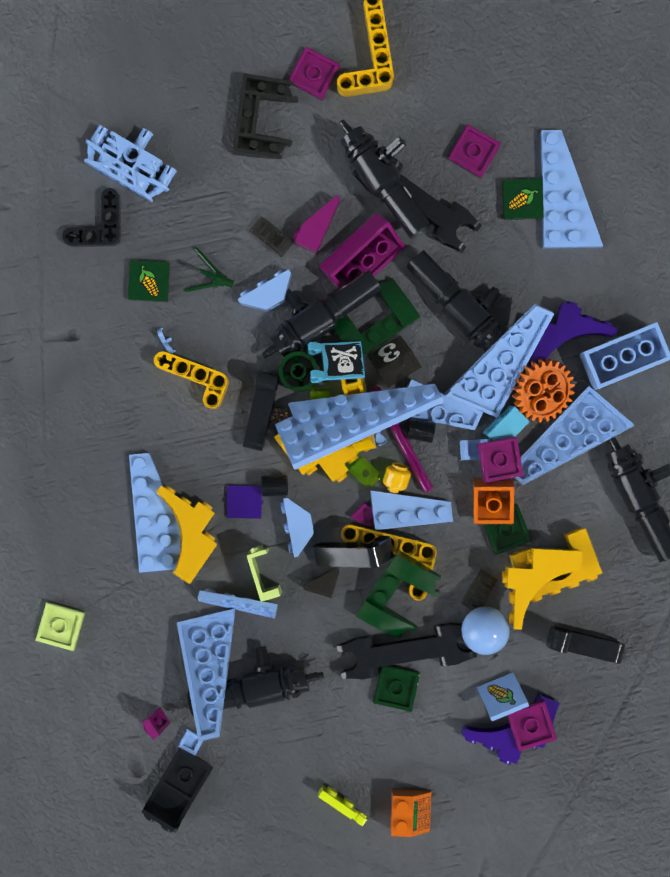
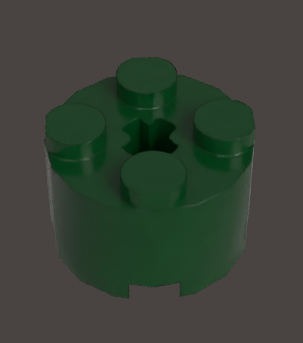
[279,352,318,392]

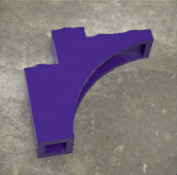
[526,301,617,368]
[461,693,560,765]

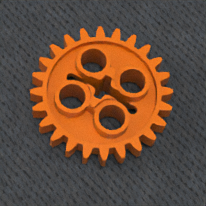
[512,358,575,423]

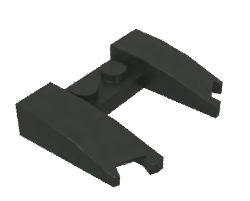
[233,73,298,160]

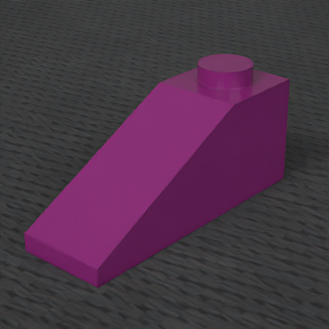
[293,195,340,254]

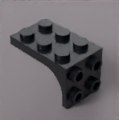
[141,747,213,833]

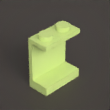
[246,545,282,602]

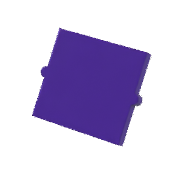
[225,486,264,519]

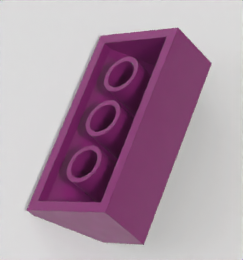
[319,213,406,289]

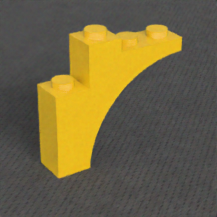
[274,434,368,483]
[156,485,217,584]
[502,548,582,630]

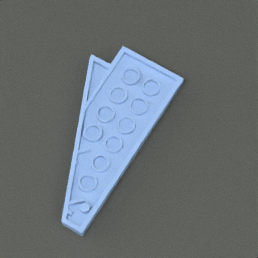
[275,384,444,470]

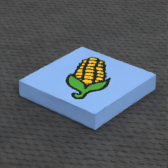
[477,673,529,721]

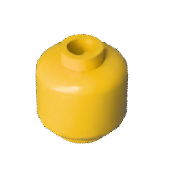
[383,462,411,493]

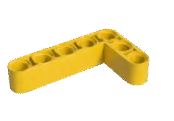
[337,0,394,97]
[341,524,436,600]

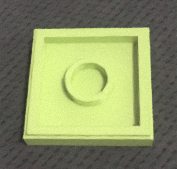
[35,602,85,651]

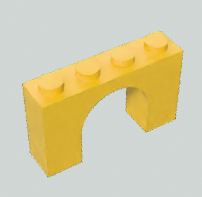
[509,527,602,602]

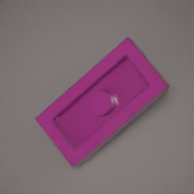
[142,707,171,739]

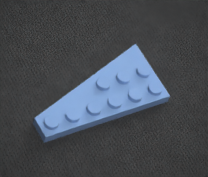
[540,130,603,249]
[444,304,554,418]
[515,386,634,486]
[129,453,181,573]
[177,609,235,742]

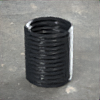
[407,418,436,443]
[261,475,288,497]

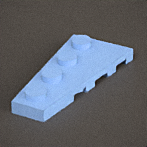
[408,379,483,430]
[370,491,453,530]
[198,589,278,619]

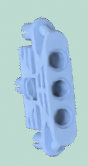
[84,125,177,202]

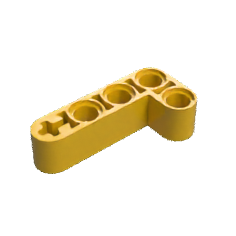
[154,351,229,409]

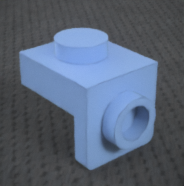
[460,439,491,460]

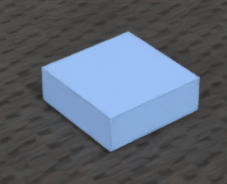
[178,728,203,755]

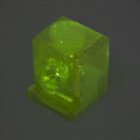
[349,456,379,487]

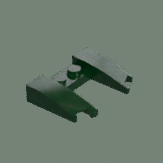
[333,278,421,356]
[356,549,441,638]

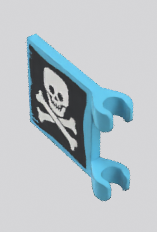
[308,341,365,383]

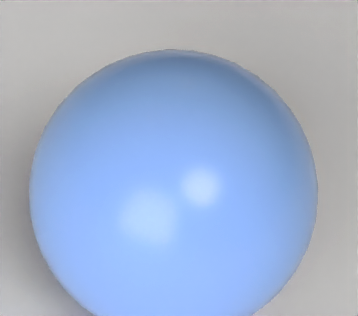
[462,606,510,655]

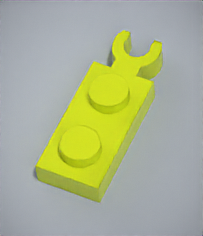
[318,785,367,826]

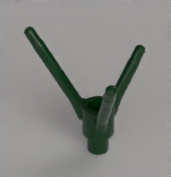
[185,247,234,292]

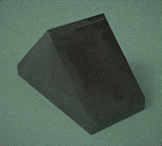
[303,567,340,598]

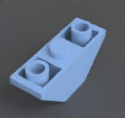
[238,269,292,312]
[280,497,314,557]

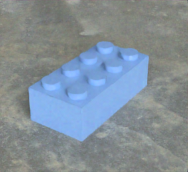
[579,322,670,390]

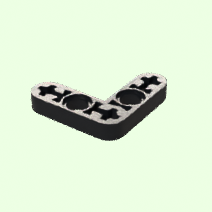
[62,188,121,247]

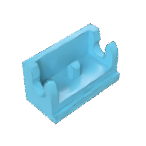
[482,405,530,441]

